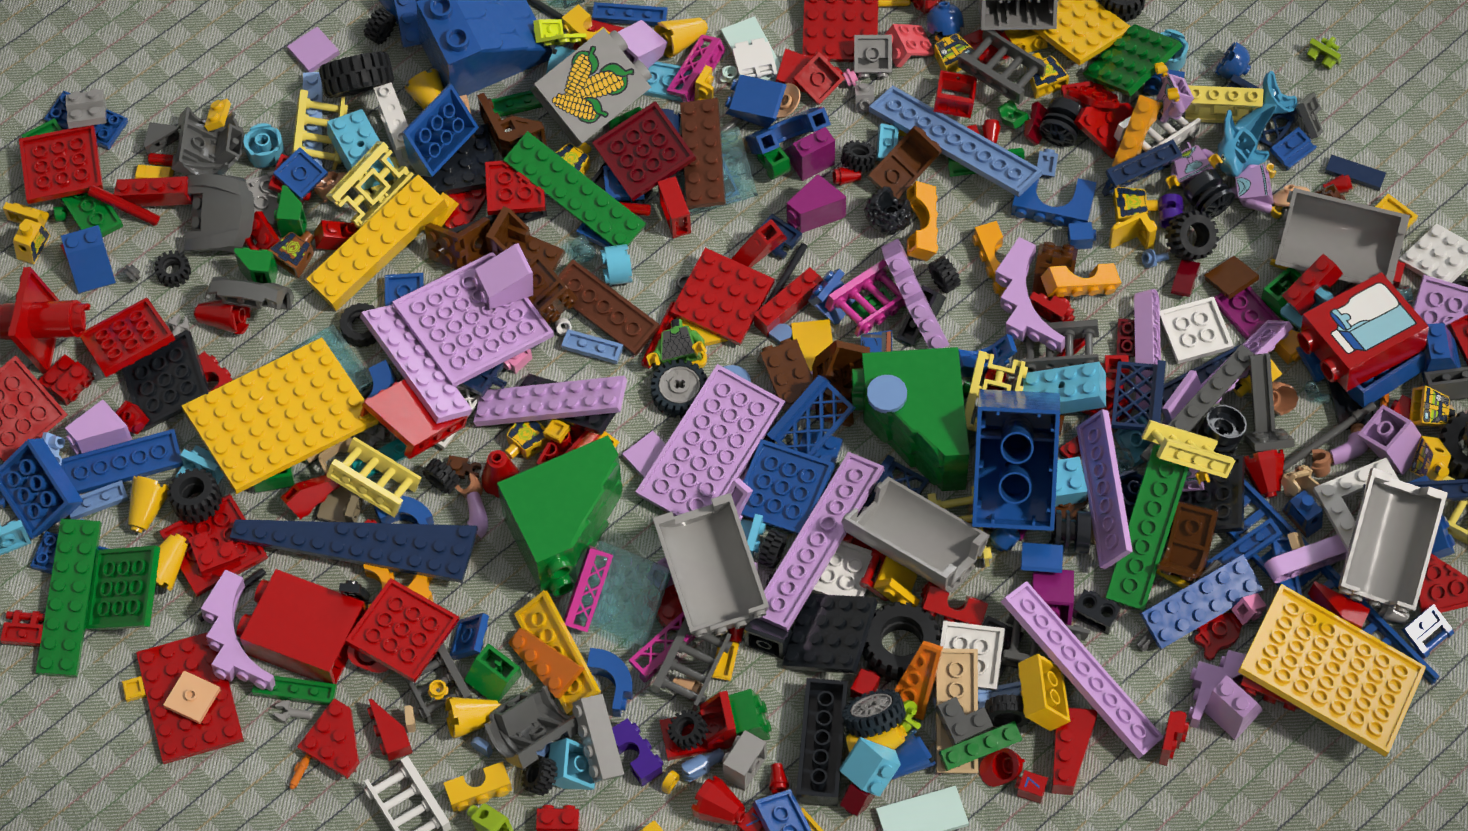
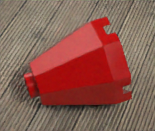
[1244,449,1284,498]
[691,776,746,825]

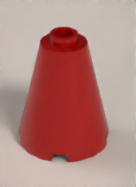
[194,299,251,334]
[481,450,520,498]

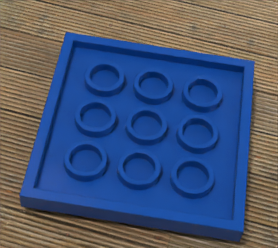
[741,439,835,535]

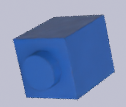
[1067,222,1097,249]

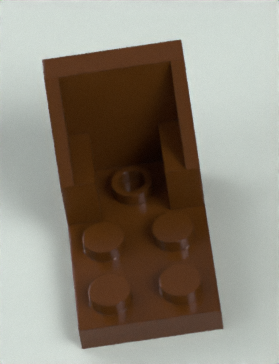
[477,93,547,159]
[486,206,565,271]
[812,340,870,427]

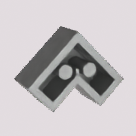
[935,697,993,746]

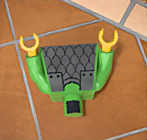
[646,319,707,366]

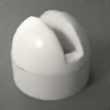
[555,318,572,335]

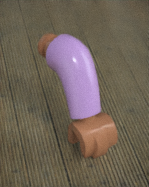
[1311,423,1369,478]
[455,473,488,539]

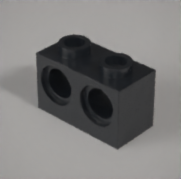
[1072,589,1121,635]

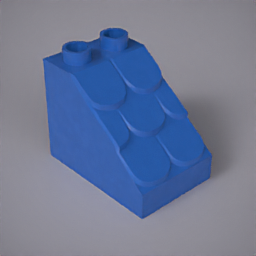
[416,0,552,96]
[972,389,1060,531]

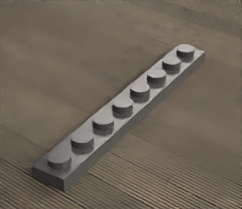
[1140,344,1254,463]

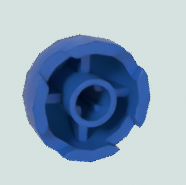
[926,1,964,35]
[1215,42,1251,79]

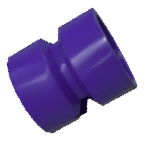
[1158,194,1184,229]

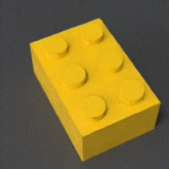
[1018,654,1070,731]

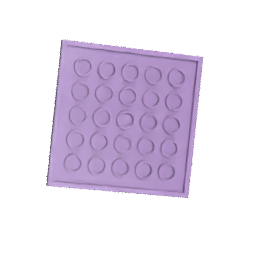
[392,252,554,387]

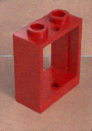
[933,70,977,119]
[657,176,691,238]

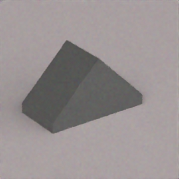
[143,122,180,156]

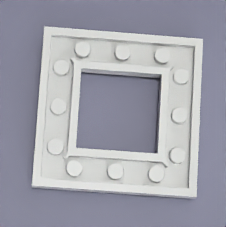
[1313,458,1399,551]

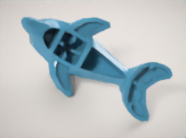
[1217,71,1297,177]

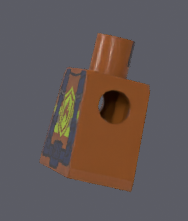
[268,231,314,278]

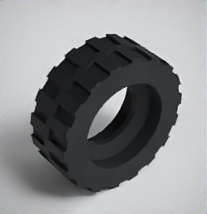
[339,303,377,348]
[985,694,1031,728]

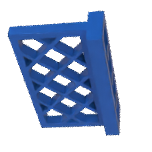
[767,375,856,456]

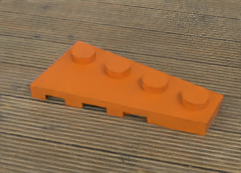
[508,628,585,699]
[894,640,943,720]

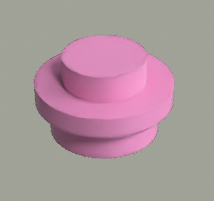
[843,68,858,87]

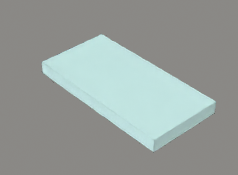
[721,16,780,81]
[876,786,969,831]

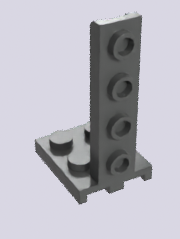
[1245,353,1295,452]

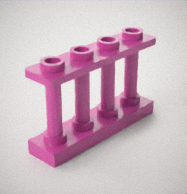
[825,259,906,337]

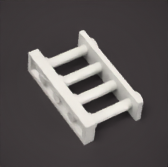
[373,83,413,170]
[1114,111,1201,152]
[364,756,451,831]

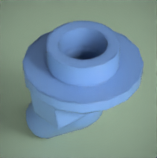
[1141,249,1169,268]

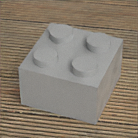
[722,730,767,790]

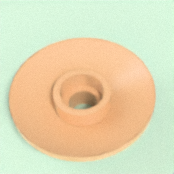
[777,83,800,118]
[1273,184,1310,207]

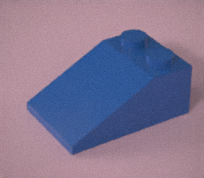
[61,225,116,293]

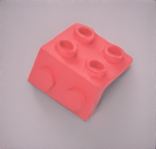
[885,24,934,67]

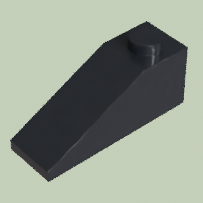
[897,285,946,346]

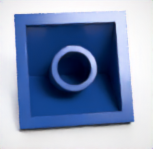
[1020,542,1063,573]

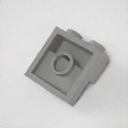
[854,35,892,78]
[66,88,106,129]

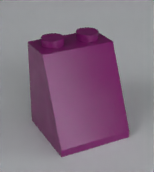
[784,127,835,181]
[786,174,846,233]
[1032,570,1074,625]

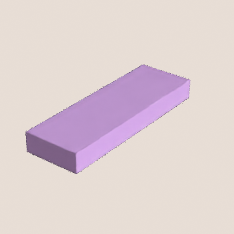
[1162,370,1201,424]

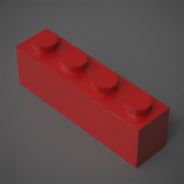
[114,176,193,207]
[754,267,823,337]

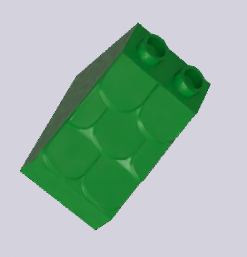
[851,347,969,491]
[497,435,623,596]

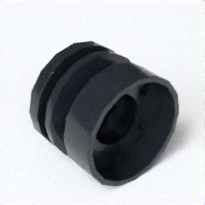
[1038,97,1083,147]
[1183,169,1235,219]
[1198,405,1247,456]
[1051,510,1091,553]

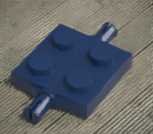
[460,363,507,397]

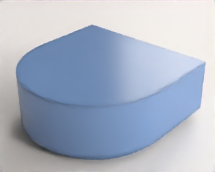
[769,323,792,344]
[470,737,493,758]

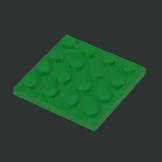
[1083,24,1183,97]
[86,545,160,631]

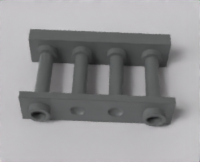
[958,30,1047,105]
[1019,319,1099,373]
[1001,613,1090,680]
[651,618,733,711]
[404,643,472,724]

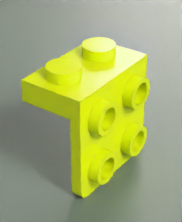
[533,19,587,46]

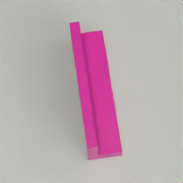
[666,35,726,102]
[563,545,613,632]
[629,612,696,683]

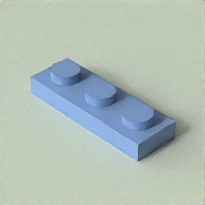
[561,329,623,364]
[70,480,129,519]

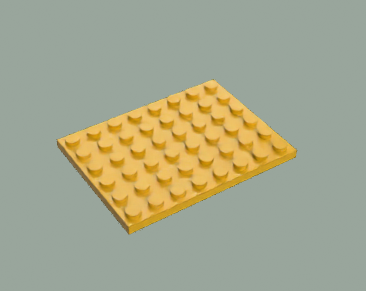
[182,337,378,494]
[1238,584,1426,757]

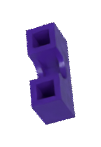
[612,718,664,786]

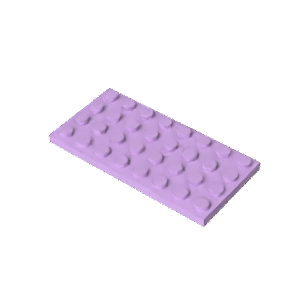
[635,364,785,516]

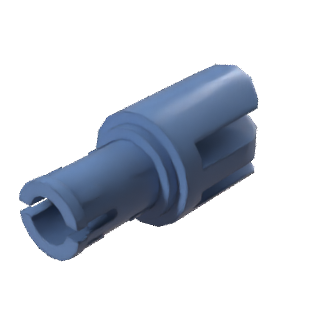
[682,748,725,782]

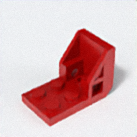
[659,691,736,761]

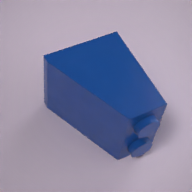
[725,74,787,128]
[1422,323,1461,381]

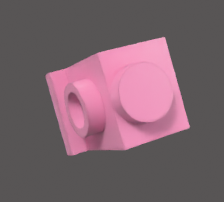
[503,349,532,374]
[1231,593,1267,625]

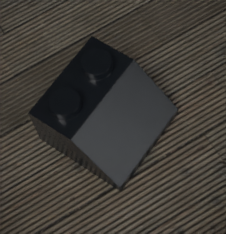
[744,618,792,659]

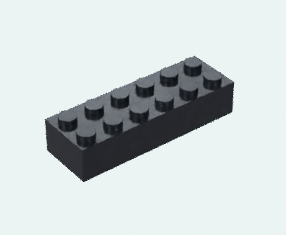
[796,678,848,806]

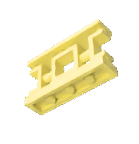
[1185,85,1264,123]
[326,141,414,229]
[965,351,1028,432]

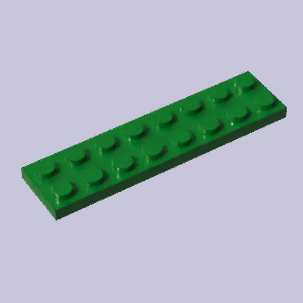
[21,118,124,237]
[503,131,646,246]
[1105,444,1189,611]
[36,519,102,678]

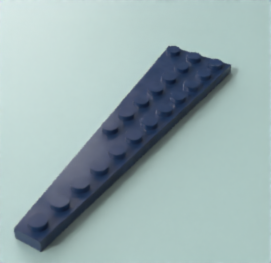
[230,519,478,583]

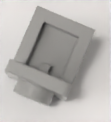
[855,83,874,112]

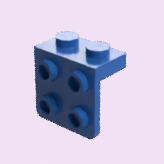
[808,268,856,325]

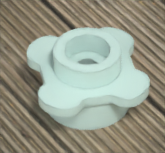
[720,66,739,83]

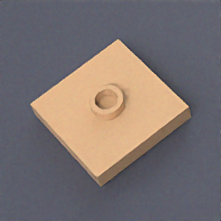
[163,671,221,724]

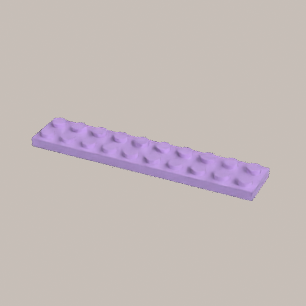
[758,452,884,631]
[1001,581,1164,759]

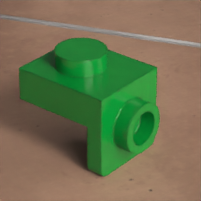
[997,100,1029,129]

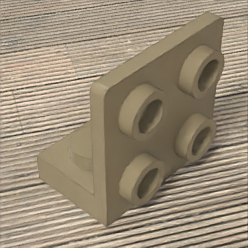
[317,486,364,523]

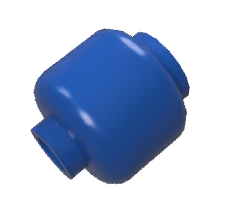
[990,528,1020,551]

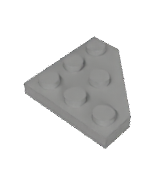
[246,171,279,227]

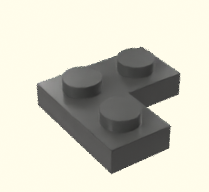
[1297,92,1324,139]

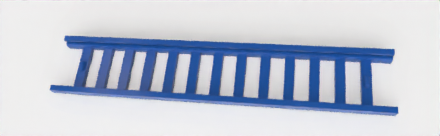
[1226,478,1439,685]

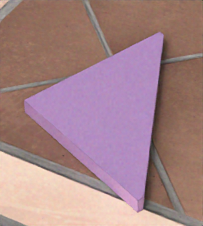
[1413,275,1468,326]

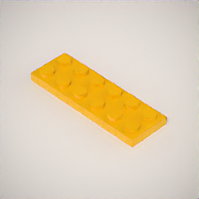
[514,590,601,715]

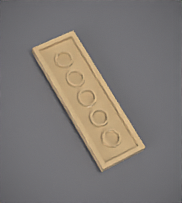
[936,648,978,774]

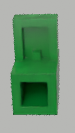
[757,147,791,180]

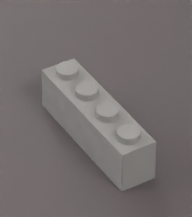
[572,694,624,783]

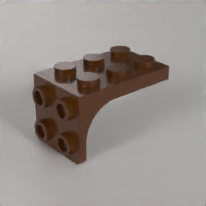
[866,126,942,199]
[528,254,578,325]
[756,338,813,412]
[1157,501,1218,581]

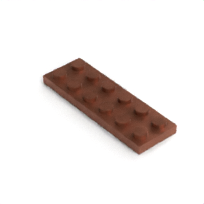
[680,98,726,209]
[558,259,661,356]

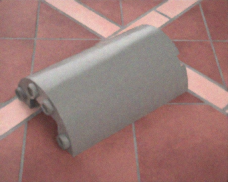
[1272,188,1410,284]
[1338,468,1447,614]
[841,477,989,592]
[653,493,769,637]

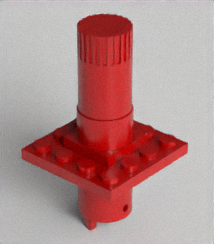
[0,267,91,373]

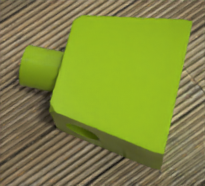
[467,803,514,831]

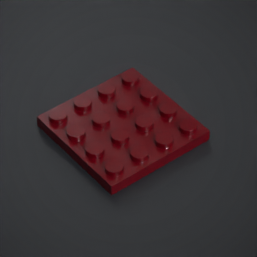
[592,101,696,201]

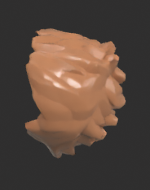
[313,171,348,203]
[1272,382,1299,416]

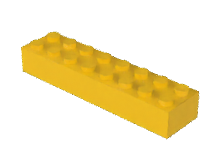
[306,175,448,312]

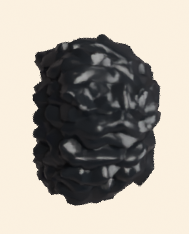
[864,186,913,235]

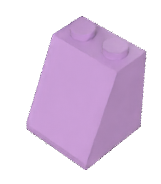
[618,20,668,69]
[473,243,533,309]
[65,399,132,455]
[1358,405,1422,475]
[1204,675,1263,740]

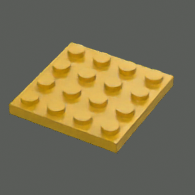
[1031,0,1131,66]

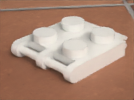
[733,38,777,78]

